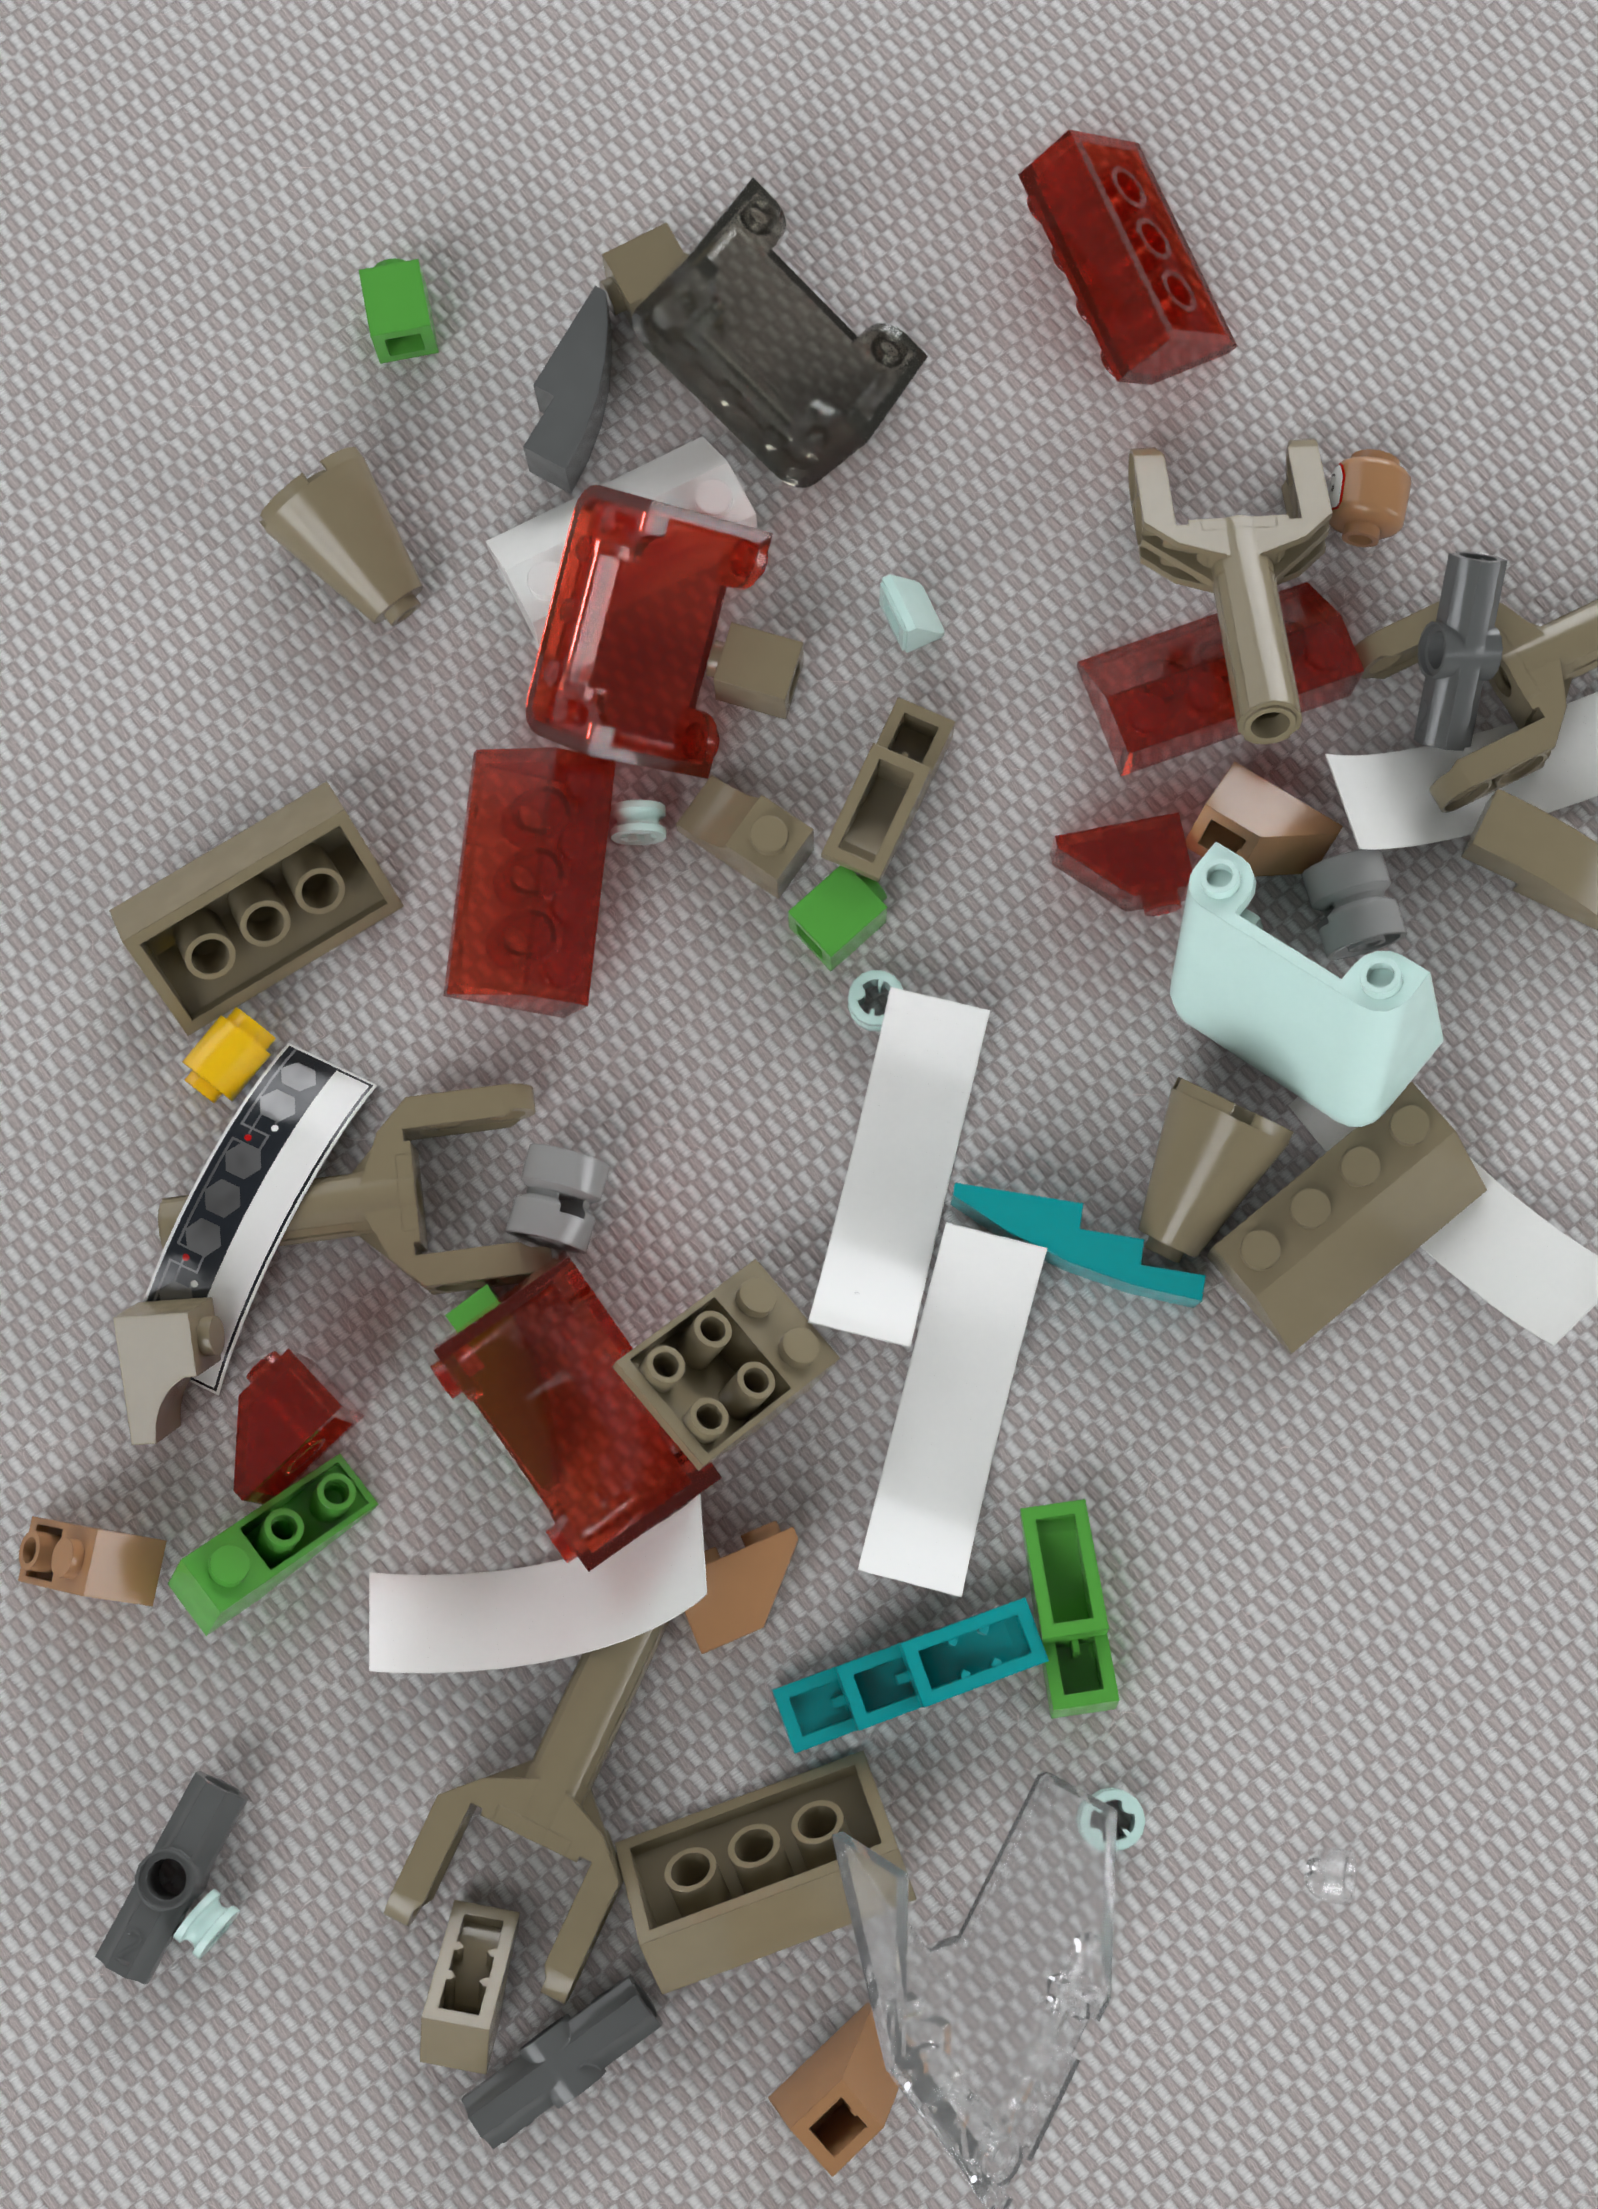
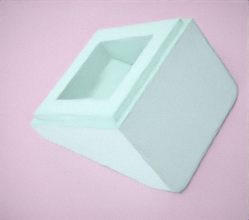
[879,574,944,653]

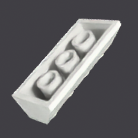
[485,436,758,649]

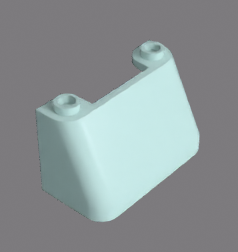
[1170,842,1444,1127]

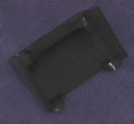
[632,177,928,488]

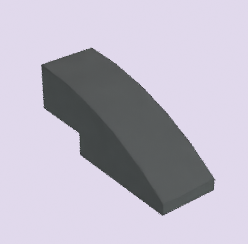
[523,286,612,494]

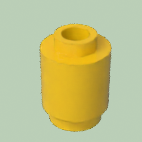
[182,1007,276,1104]

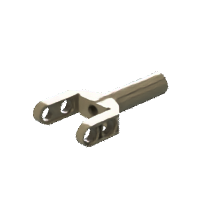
[1128,439,1332,745]
[1349,599,1598,813]
[158,1083,554,1295]
[384,1621,670,2004]

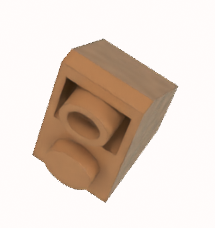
[1182,761,1343,877]
[18,1516,167,1607]
[685,1521,799,1654]
[768,2002,913,2177]

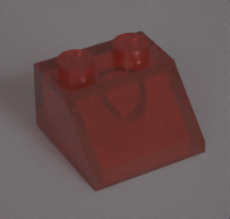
[233,1348,364,1505]

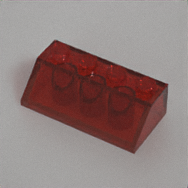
[1018,129,1238,385]
[1077,582,1364,776]
[443,747,616,1018]

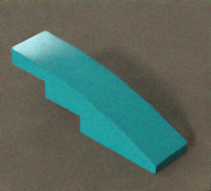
[950,1183,1206,1308]
[771,1597,1049,1754]

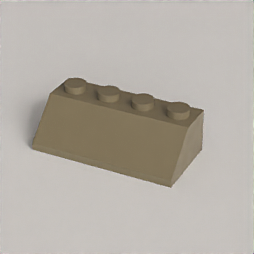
[109,781,404,1036]
[1206,1082,1487,1355]
[615,1750,917,1995]

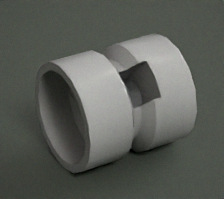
[1301,849,1407,960]
[506,1143,610,1254]

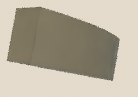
[821,697,955,882]
[1461,788,1598,930]

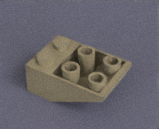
[612,1259,840,1471]

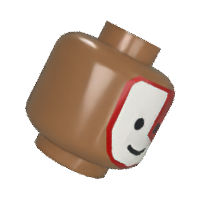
[1328,449,1411,547]

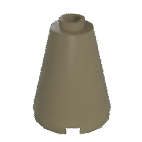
[259,447,423,626]
[1138,1077,1294,1263]

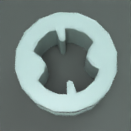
[610,799,667,845]
[848,970,903,1032]
[1082,1787,1145,1851]
[173,1889,240,1959]

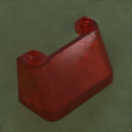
[525,485,773,779]
[430,1251,722,1572]

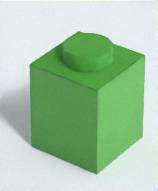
[359,258,439,364]
[788,866,887,972]

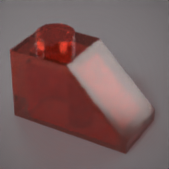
[1050,812,1192,916]

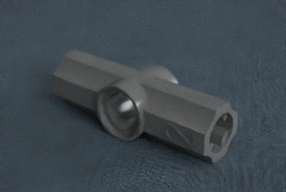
[1413,551,1507,751]
[95,1771,249,1985]
[461,1974,663,2149]

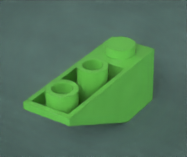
[168,1453,378,1636]

